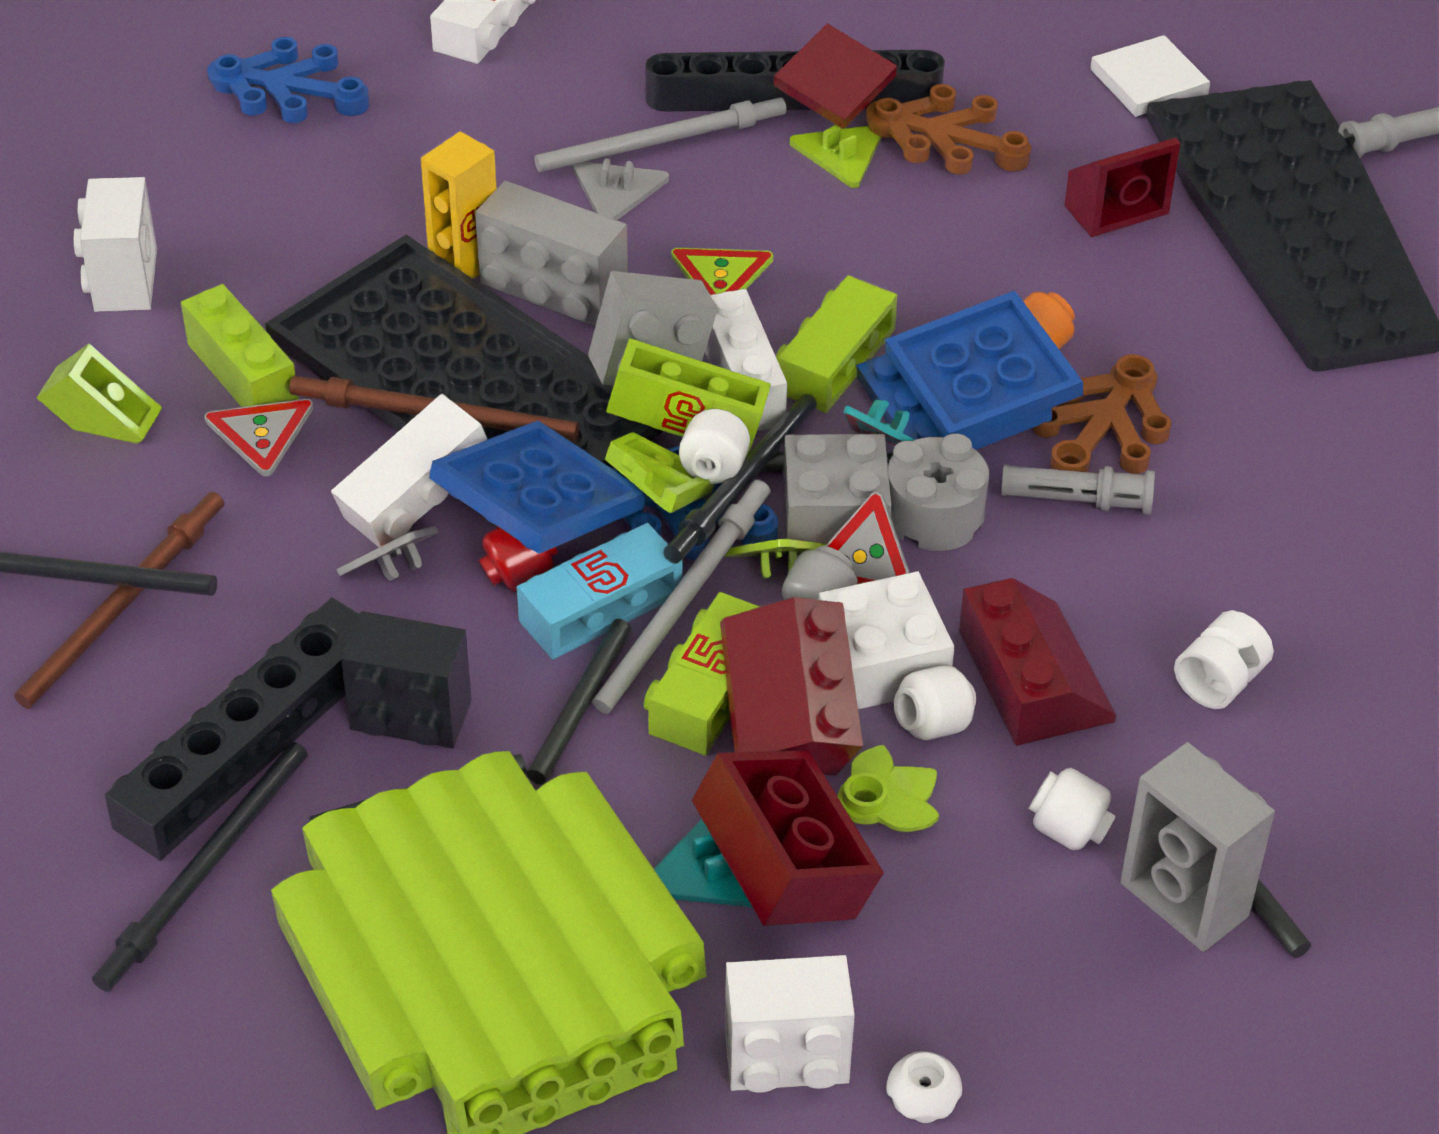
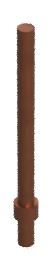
[289,375,579,442]
[14,492,225,709]

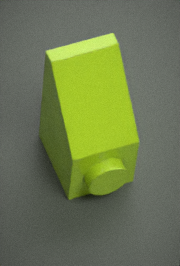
[36,344,162,444]

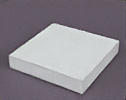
[1090,35,1210,117]

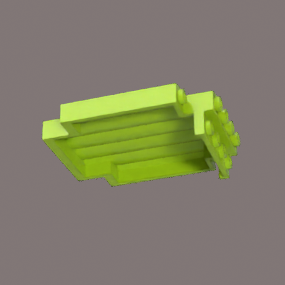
[271,751,707,1134]

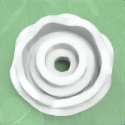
[886,1051,962,1123]

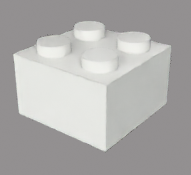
[74,177,157,312]
[819,571,954,709]
[725,955,855,1093]

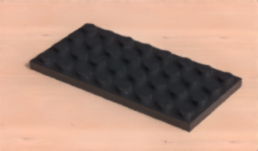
[265,234,663,468]

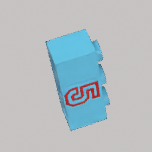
[517,523,682,660]

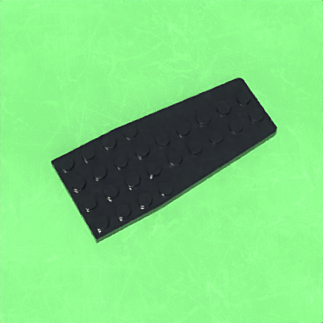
[1146,80,1439,372]

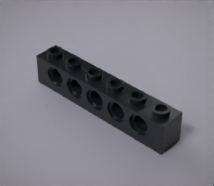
[105,597,360,861]

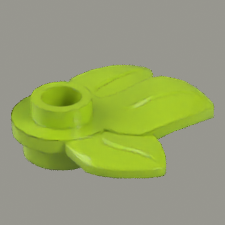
[838,745,939,832]

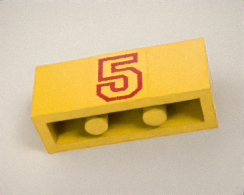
[420,131,497,279]

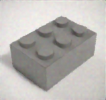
[475,180,628,327]
[1120,742,1275,953]

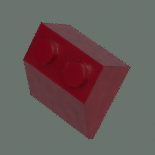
[1064,138,1181,237]

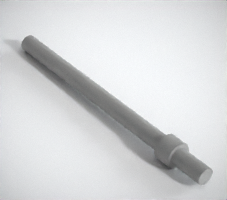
[534,97,786,173]
[592,480,771,714]

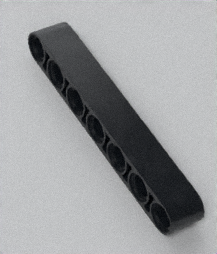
[645,50,945,112]

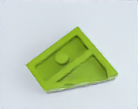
[605,432,714,513]

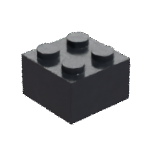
[341,611,472,749]

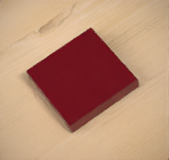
[774,23,897,129]

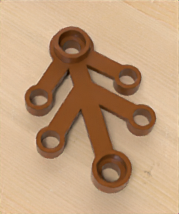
[866,84,1032,174]
[1032,354,1172,474]

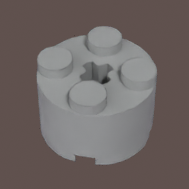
[888,434,989,551]

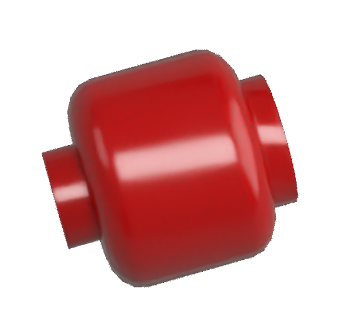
[478,527,558,592]

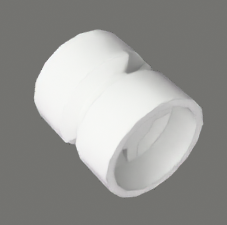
[1174,610,1274,709]

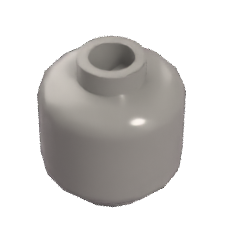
[781,546,858,600]

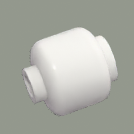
[679,409,750,484]
[894,665,976,740]
[1028,768,1116,851]

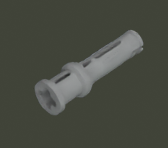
[1338,107,1439,158]
[1001,464,1155,515]

